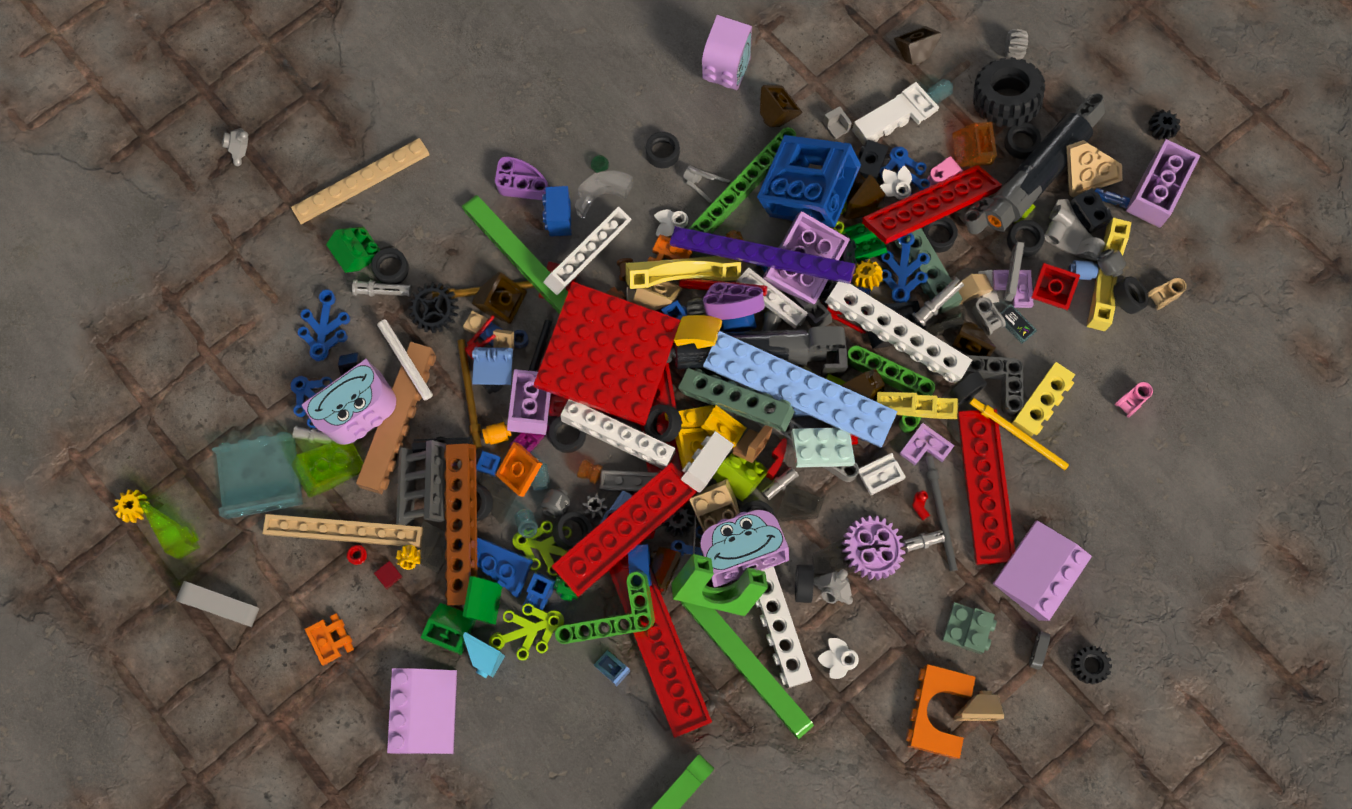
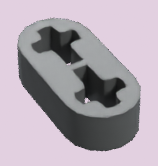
[1029,631,1050,670]

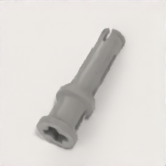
[912,277,964,327]
[352,279,411,297]

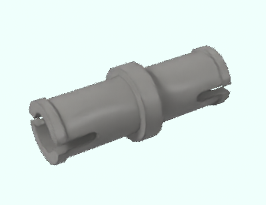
[293,426,333,446]
[761,467,799,501]
[903,530,945,552]

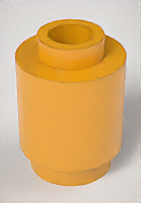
[482,422,512,445]

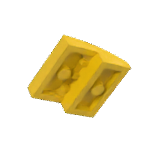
[674,315,722,349]

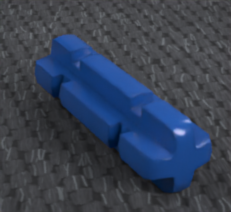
[1094,188,1130,208]

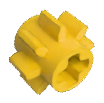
[396,545,421,570]

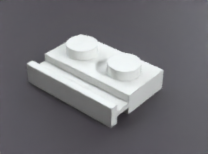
[896,82,939,125]
[858,453,906,496]

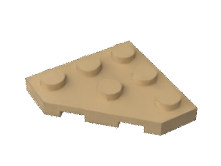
[1067,140,1123,197]

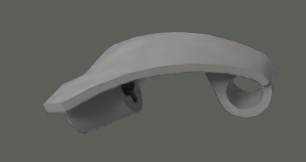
[1045,199,1105,261]

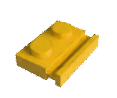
[701,405,746,450]

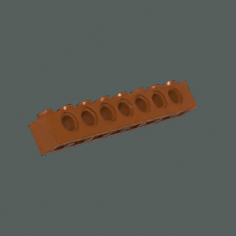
[444,444,478,605]

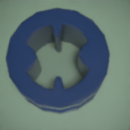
[514,330,529,349]

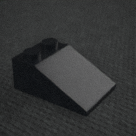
[863,301,928,349]

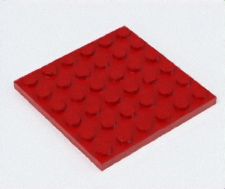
[533,282,681,426]

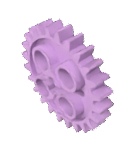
[842,516,905,580]

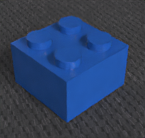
[542,186,572,236]

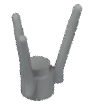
[684,165,731,203]

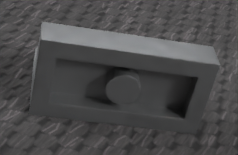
[820,348,848,376]

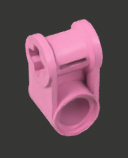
[927,157,963,187]
[1115,382,1153,418]

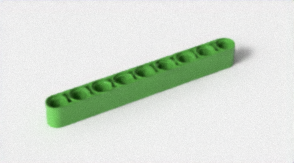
[688,127,796,234]
[462,195,568,315]
[680,601,814,739]

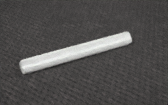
[377,319,433,400]

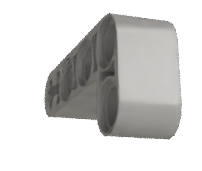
[176,581,260,627]

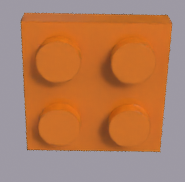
[495,442,542,497]

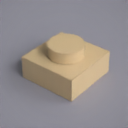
[463,311,488,334]
[493,329,514,350]

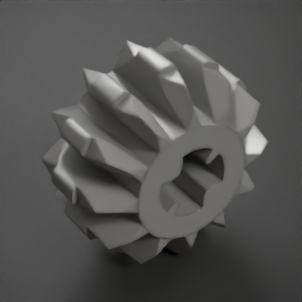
[1004,29,1029,59]

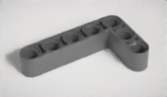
[926,355,1023,417]

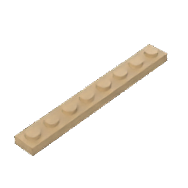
[291,138,429,224]
[263,514,423,548]

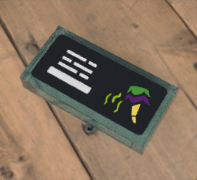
[1000,304,1037,344]

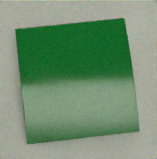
[842,223,888,262]
[463,576,502,625]

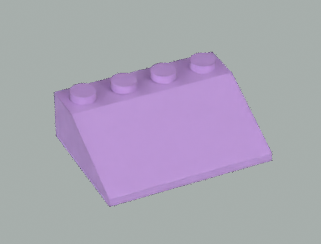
[762,211,850,305]
[993,521,1092,621]
[387,668,457,754]

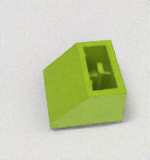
[712,453,768,502]

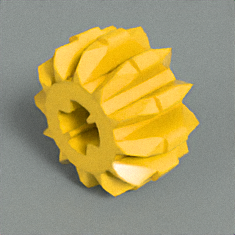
[852,259,883,292]
[113,489,150,523]

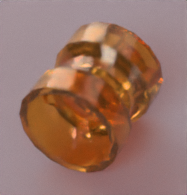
[577,459,603,484]

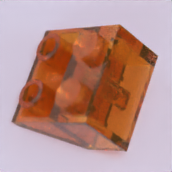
[952,122,997,167]

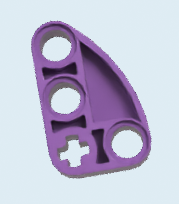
[495,157,548,200]
[703,282,765,320]

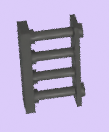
[396,440,446,526]

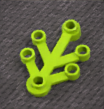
[513,521,572,577]
[489,602,564,660]

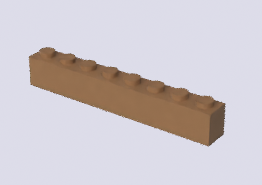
[356,342,436,495]

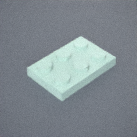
[791,428,855,468]

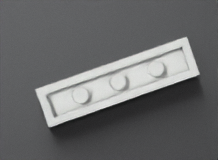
[736,268,808,328]

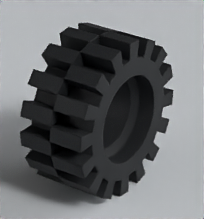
[1071,646,1112,684]

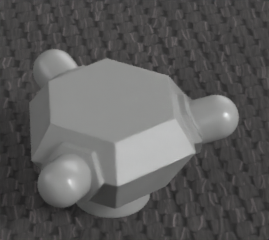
[222,128,248,166]
[814,569,853,605]

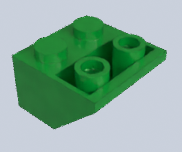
[326,227,381,273]
[421,603,476,655]

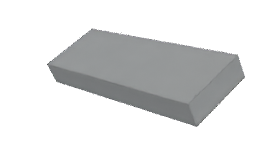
[1004,242,1024,301]
[599,470,658,492]

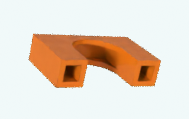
[906,664,975,759]

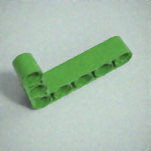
[847,346,935,433]
[555,571,655,644]
[651,754,715,809]

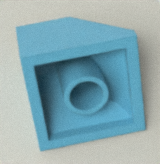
[463,632,505,678]

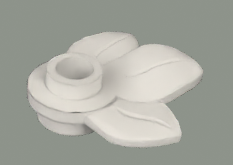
[880,166,912,200]
[654,209,688,237]
[818,638,859,679]

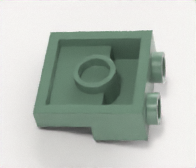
[942,602,997,654]

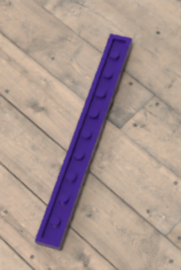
[669,226,856,284]

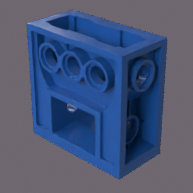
[757,135,861,228]

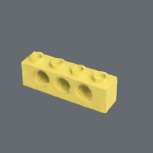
[1011,362,1075,437]

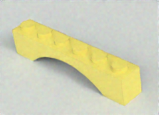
[1087,218,1132,331]
[626,256,741,289]

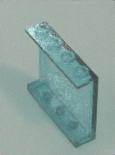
[212,432,303,520]

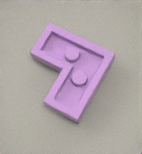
[992,270,1034,308]
[900,423,954,465]

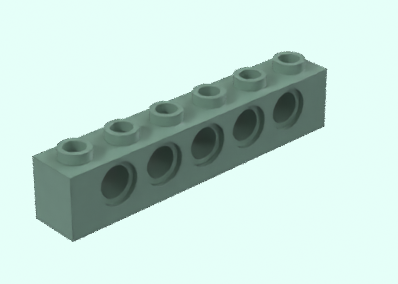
[895,228,962,315]
[678,368,795,432]

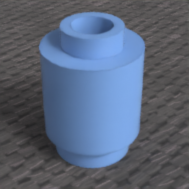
[1068,260,1098,280]

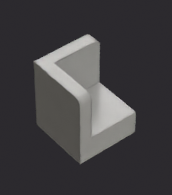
[823,106,852,139]

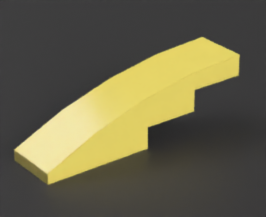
[877,392,958,419]

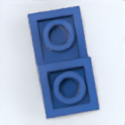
[628,544,652,586]

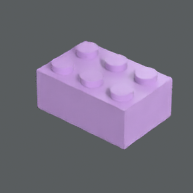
[507,369,551,435]

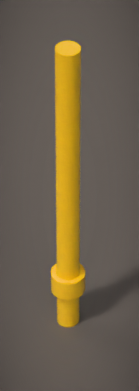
[969,397,1069,470]

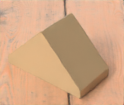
[955,274,993,304]

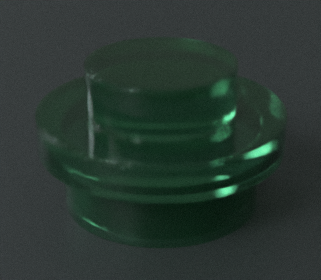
[591,155,609,173]

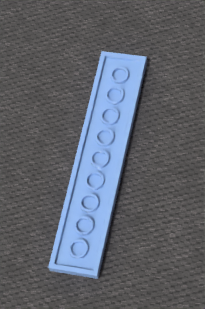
[703,331,898,448]

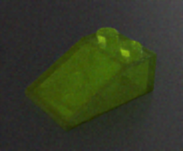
[292,442,364,498]
[139,500,200,560]

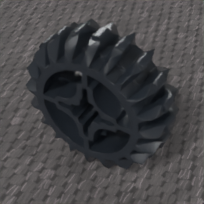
[408,282,459,333]

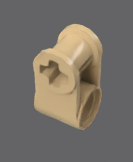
[1147,278,1186,310]

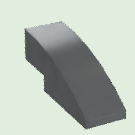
[787,293,832,327]

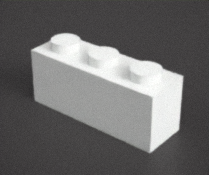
[852,96,911,146]
[681,431,734,493]

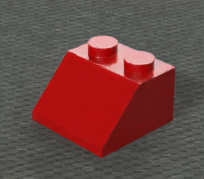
[1031,263,1080,311]

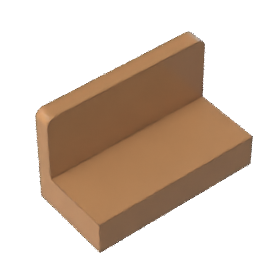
[732,425,772,463]

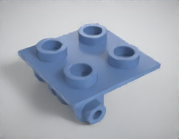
[472,347,513,385]

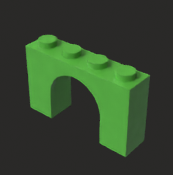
[671,554,768,616]

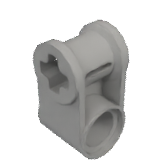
[972,297,1006,336]

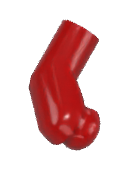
[912,490,930,521]

